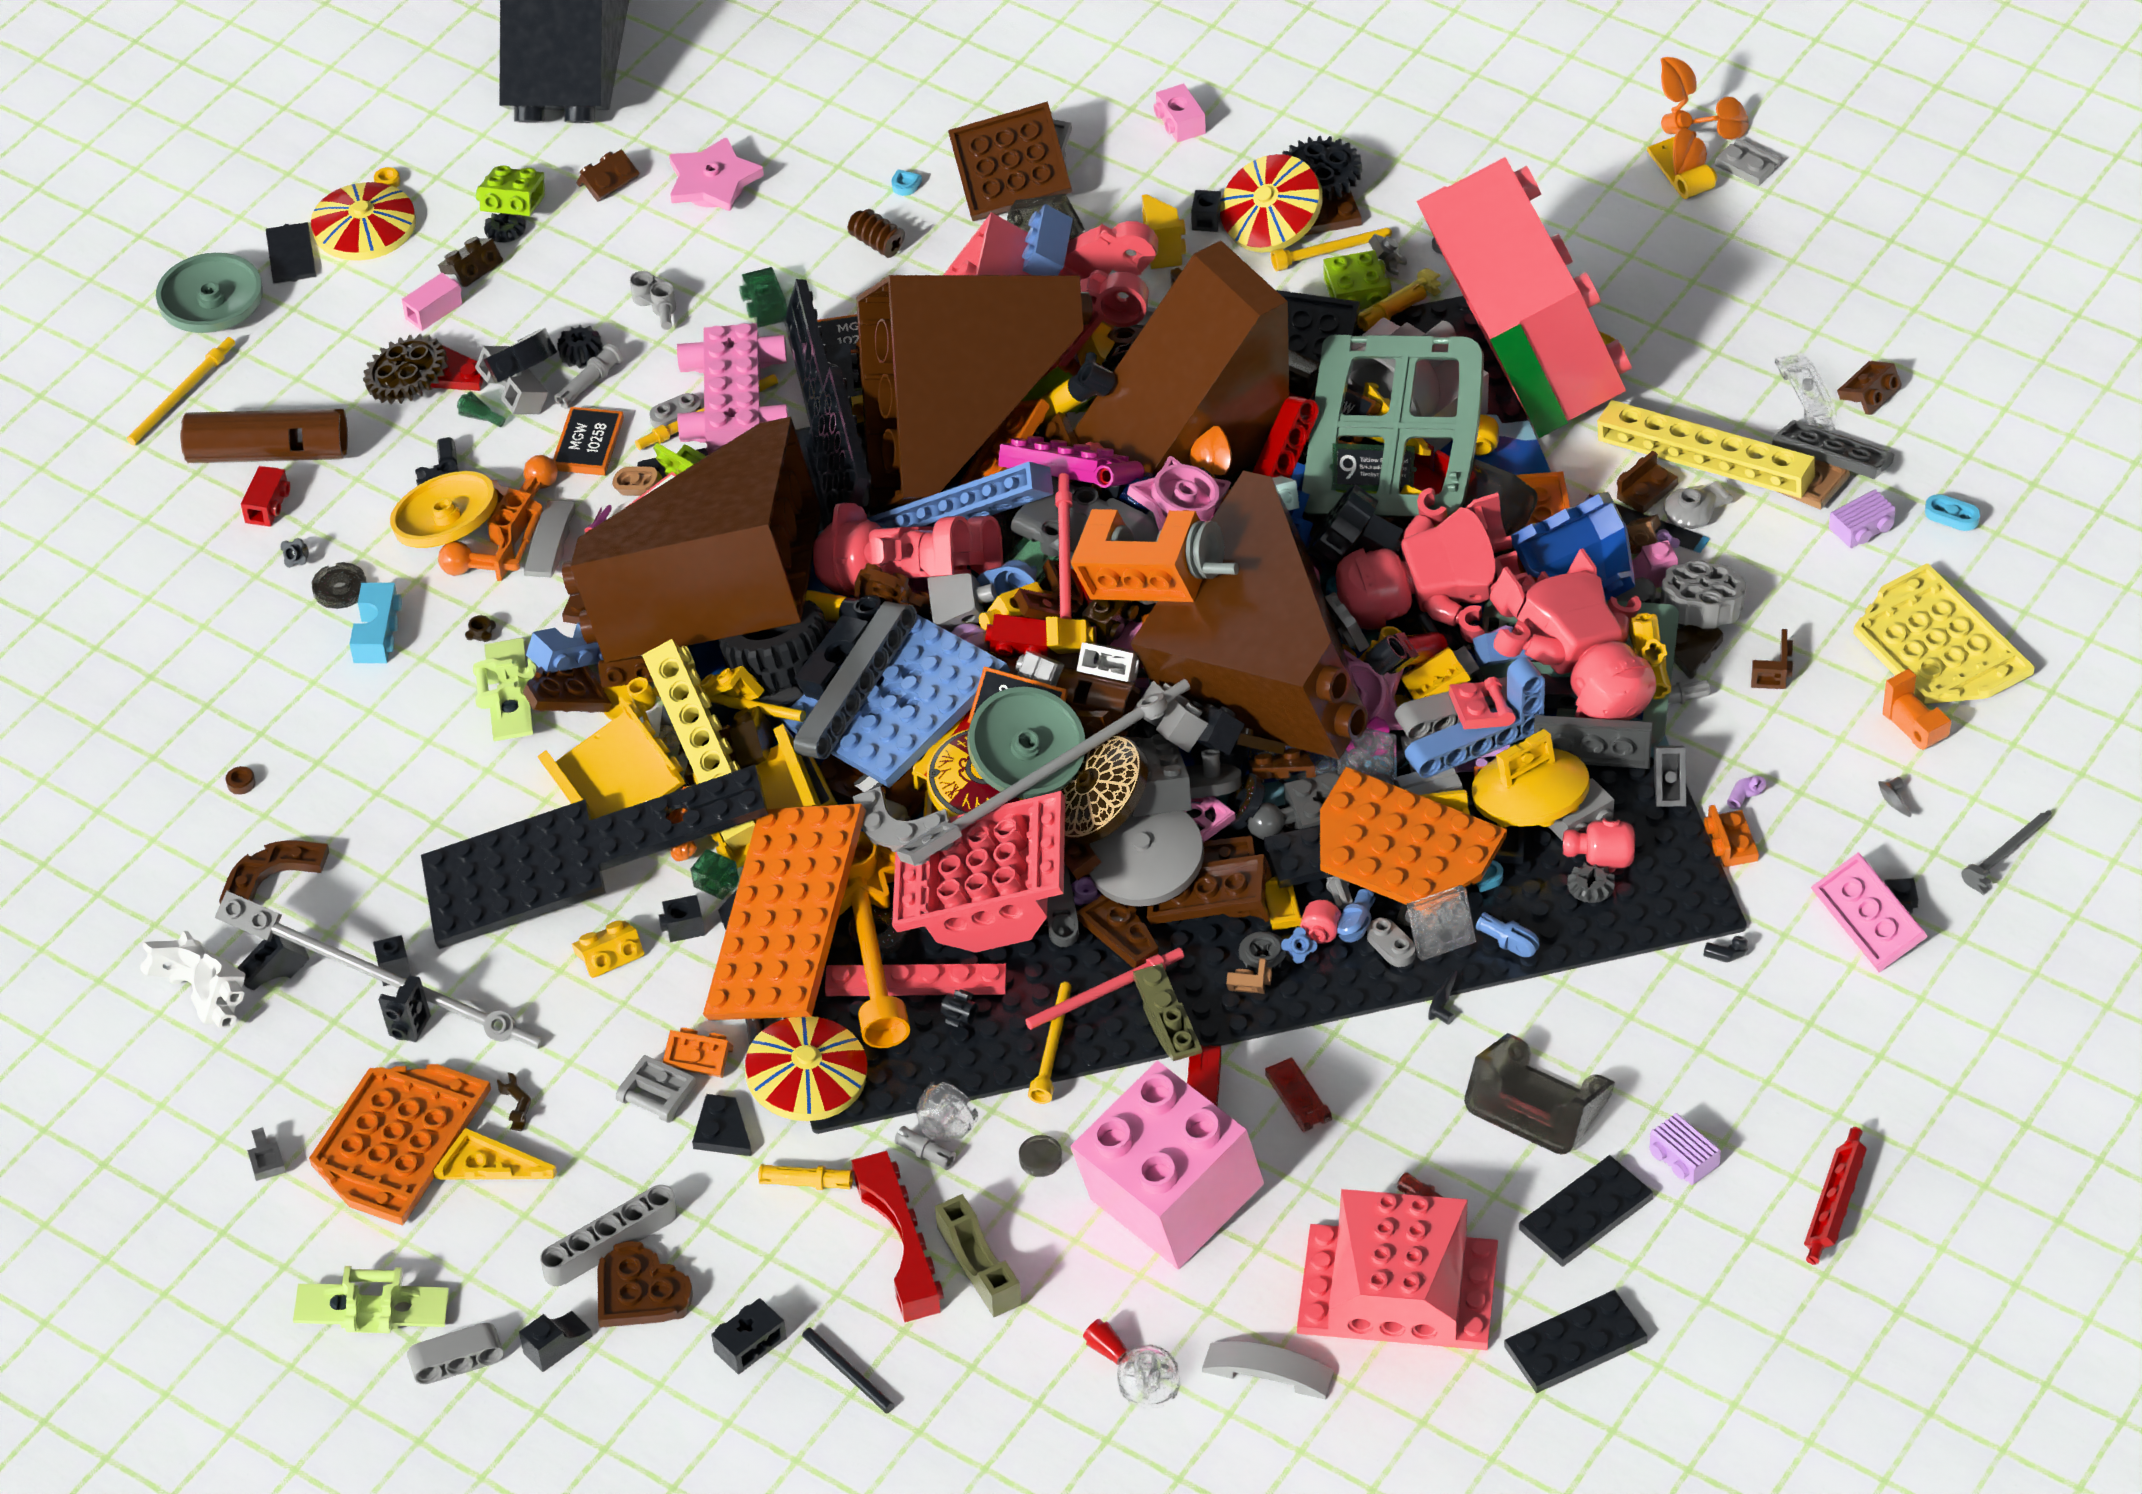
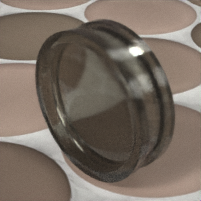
[1019,1135,1062,1177]

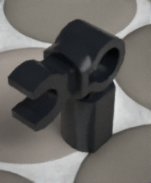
[415,437,459,486]

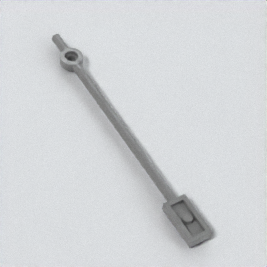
[896,679,1190,866]
[214,891,543,1049]

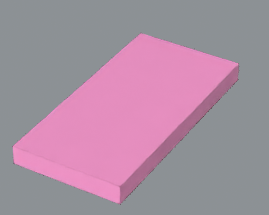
[1811,852,1928,972]

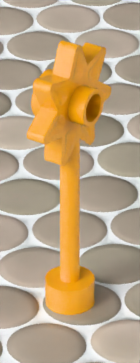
[839,831,910,1048]

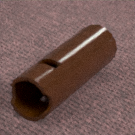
[180,409,348,463]
[982,649,1141,736]

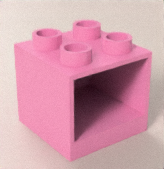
[1070,1060,1264,1270]

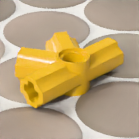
[1629,613,1671,700]

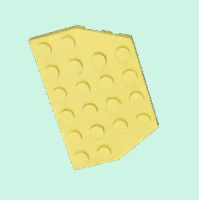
[1853,563,2035,704]

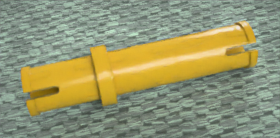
[1357,284,1427,331]
[758,1164,853,1190]

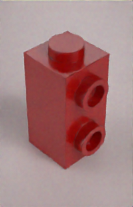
[241,466,291,527]
[985,614,1049,657]

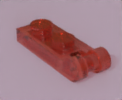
[1265,1057,1332,1132]

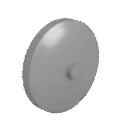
[1089,811,1204,906]

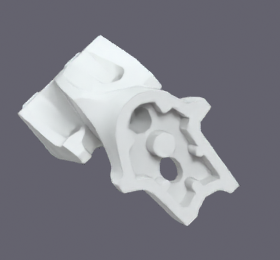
[140,931,245,1028]

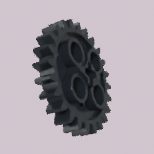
[1282,136,1362,201]

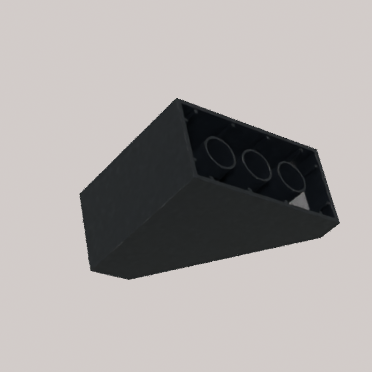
[499,0,629,123]

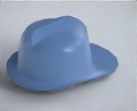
[976,560,1037,605]

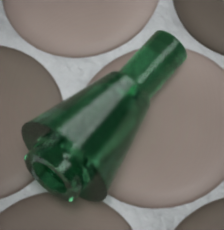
[457,391,506,427]

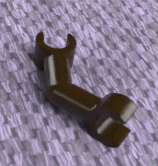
[497,1072,531,1131]

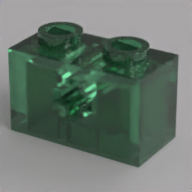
[739,267,787,328]

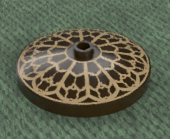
[1060,735,1148,844]

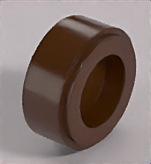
[225,766,256,795]

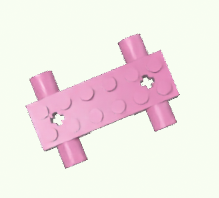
[677,323,788,455]

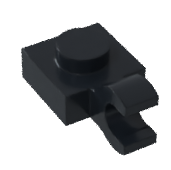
[1884,878,1919,915]

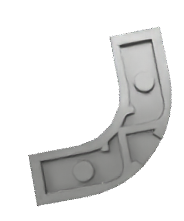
[853,786,951,852]

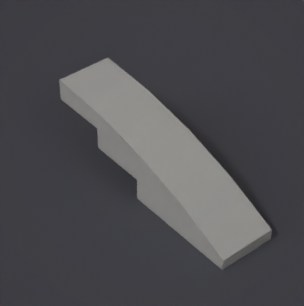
[524,500,575,578]

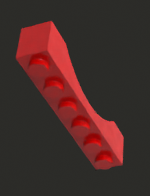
[851,1151,944,1323]

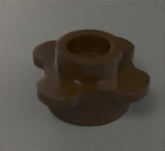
[465,615,496,642]

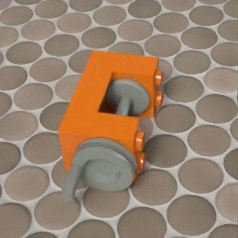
[1070,509,1239,602]

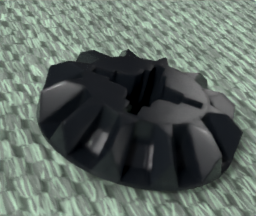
[484,213,526,242]

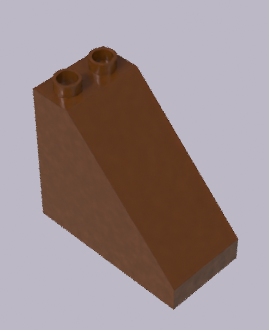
[1073,240,1289,512]
[856,275,1092,515]
[562,416,822,663]
[1130,471,1368,759]

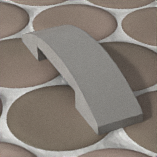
[1202,1341,1334,1400]

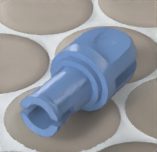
[1337,889,1376,943]
[1476,912,1540,957]

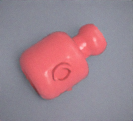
[1563,818,1635,872]

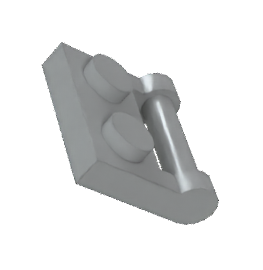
[616,1055,696,1123]

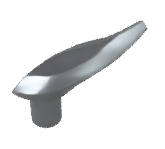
[1878,777,1912,817]

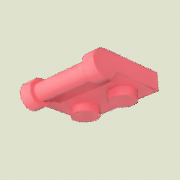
[1449,677,1516,729]

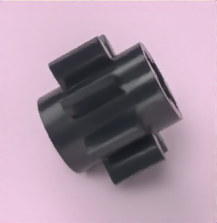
[941,989,978,1028]

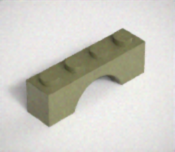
[935,1194,1022,1317]

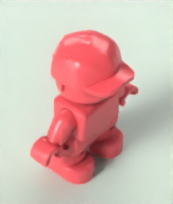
[1335,488,1528,643]
[813,503,1003,597]
[1490,548,1656,721]

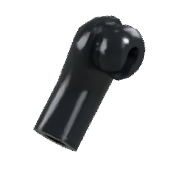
[1703,936,1748,963]

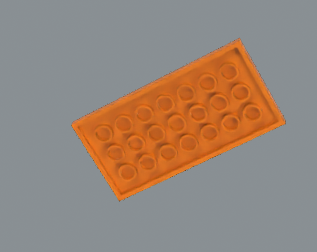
[703,804,866,1020]

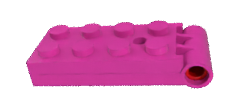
[998,436,1144,488]

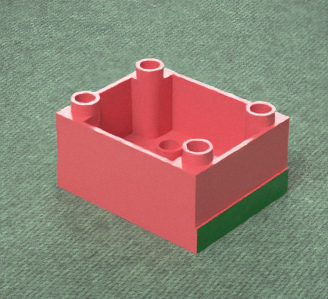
[1416,157,1632,438]

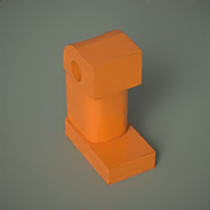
[1882,668,1951,750]

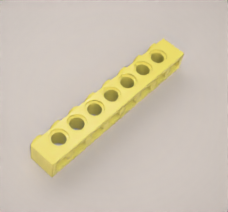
[1597,400,1815,498]
[642,639,757,851]

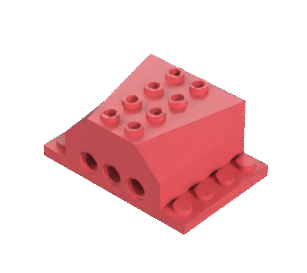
[892,791,1065,952]
[1297,1189,1498,1350]

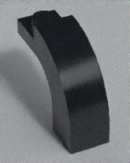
[483,328,557,384]

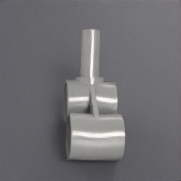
[630,271,676,330]

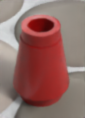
[1083,1319,1130,1365]

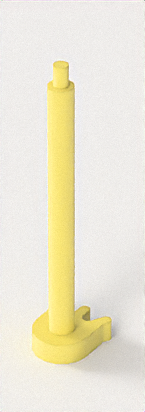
[1356,268,1441,325]

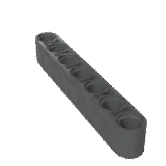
[793,601,917,759]

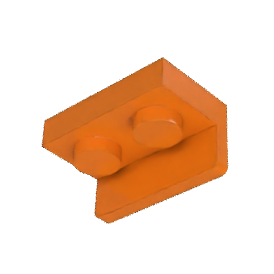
[1704,805,1759,867]
[663,1027,734,1078]

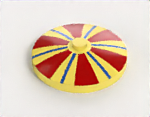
[1220,154,1322,253]
[311,182,416,260]
[745,1016,867,1121]

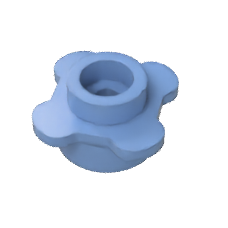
[1281,927,1317,964]

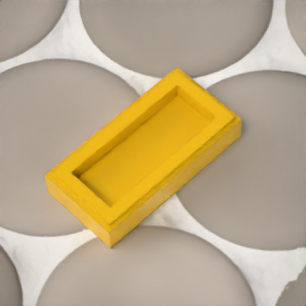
[1265,877,1302,930]

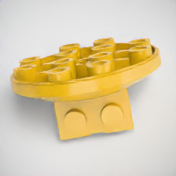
[1472,729,1590,827]

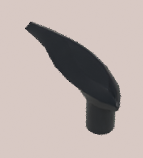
[1428,970,1458,1025]

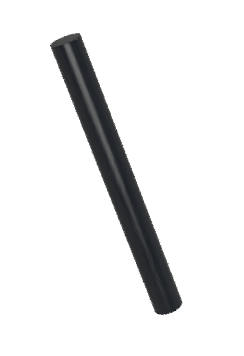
[802,1327,895,1414]

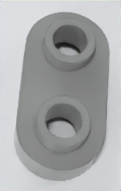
[649,393,701,428]
[1367,918,1415,967]

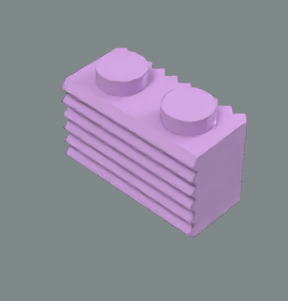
[1829,489,1895,549]
[1649,1113,1721,1185]

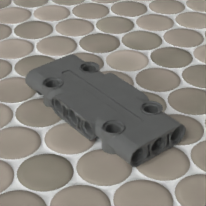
[1011,476,1159,604]

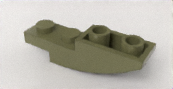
[1133,963,1202,1061]

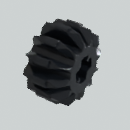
[557,324,603,369]

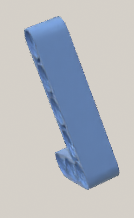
[1405,657,1545,778]

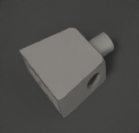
[927,573,997,632]

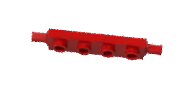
[1804,1127,1867,1265]

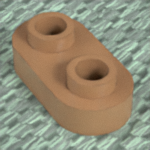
[612,467,663,496]

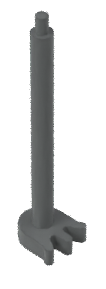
[1961,810,2052,895]

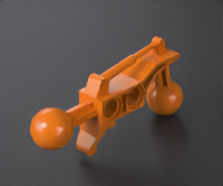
[438,455,558,581]

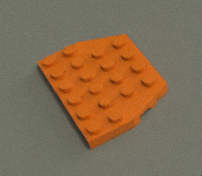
[1320,767,1507,914]
[309,1064,491,1226]

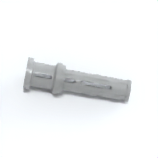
[554,343,623,408]

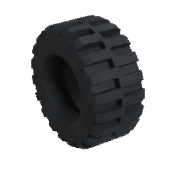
[719,600,829,692]

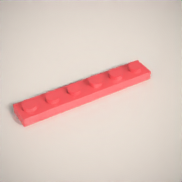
[825,964,1007,996]

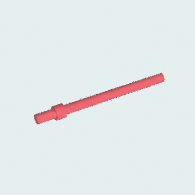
[1055,473,1072,619]
[1025,948,1184,1030]

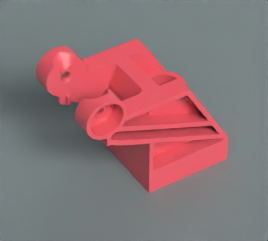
[943,212,1158,370]

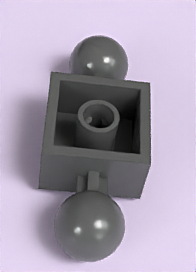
[1247,769,1394,840]

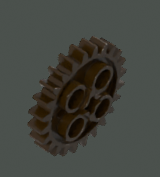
[363,334,448,404]

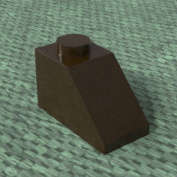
[729,706,775,769]

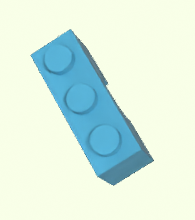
[349,583,402,663]

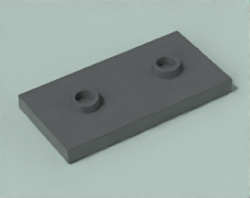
[1772,420,1895,479]
[1534,715,1653,769]

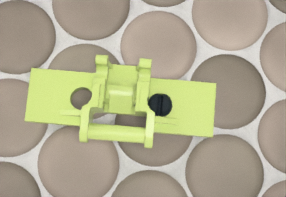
[473,638,536,741]
[293,1266,449,1333]

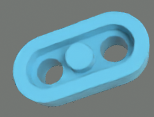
[1925,494,1980,531]

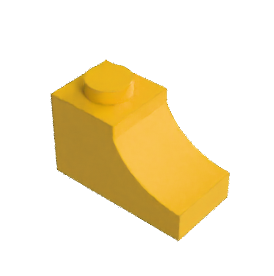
[1046,617,1096,654]

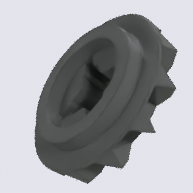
[1567,862,1615,903]
[1239,932,1287,973]

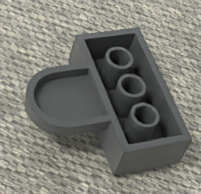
[1127,733,1242,817]

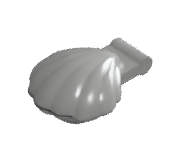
[1663,481,1733,529]

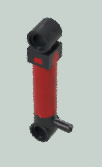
[1365,612,1467,675]

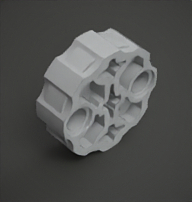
[1660,560,1746,629]

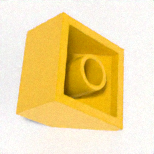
[1142,194,1186,269]

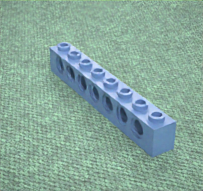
[867,462,1053,528]

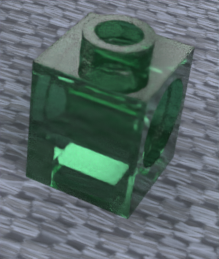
[690,849,739,900]

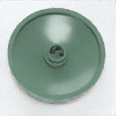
[156,253,263,333]
[967,687,1085,799]

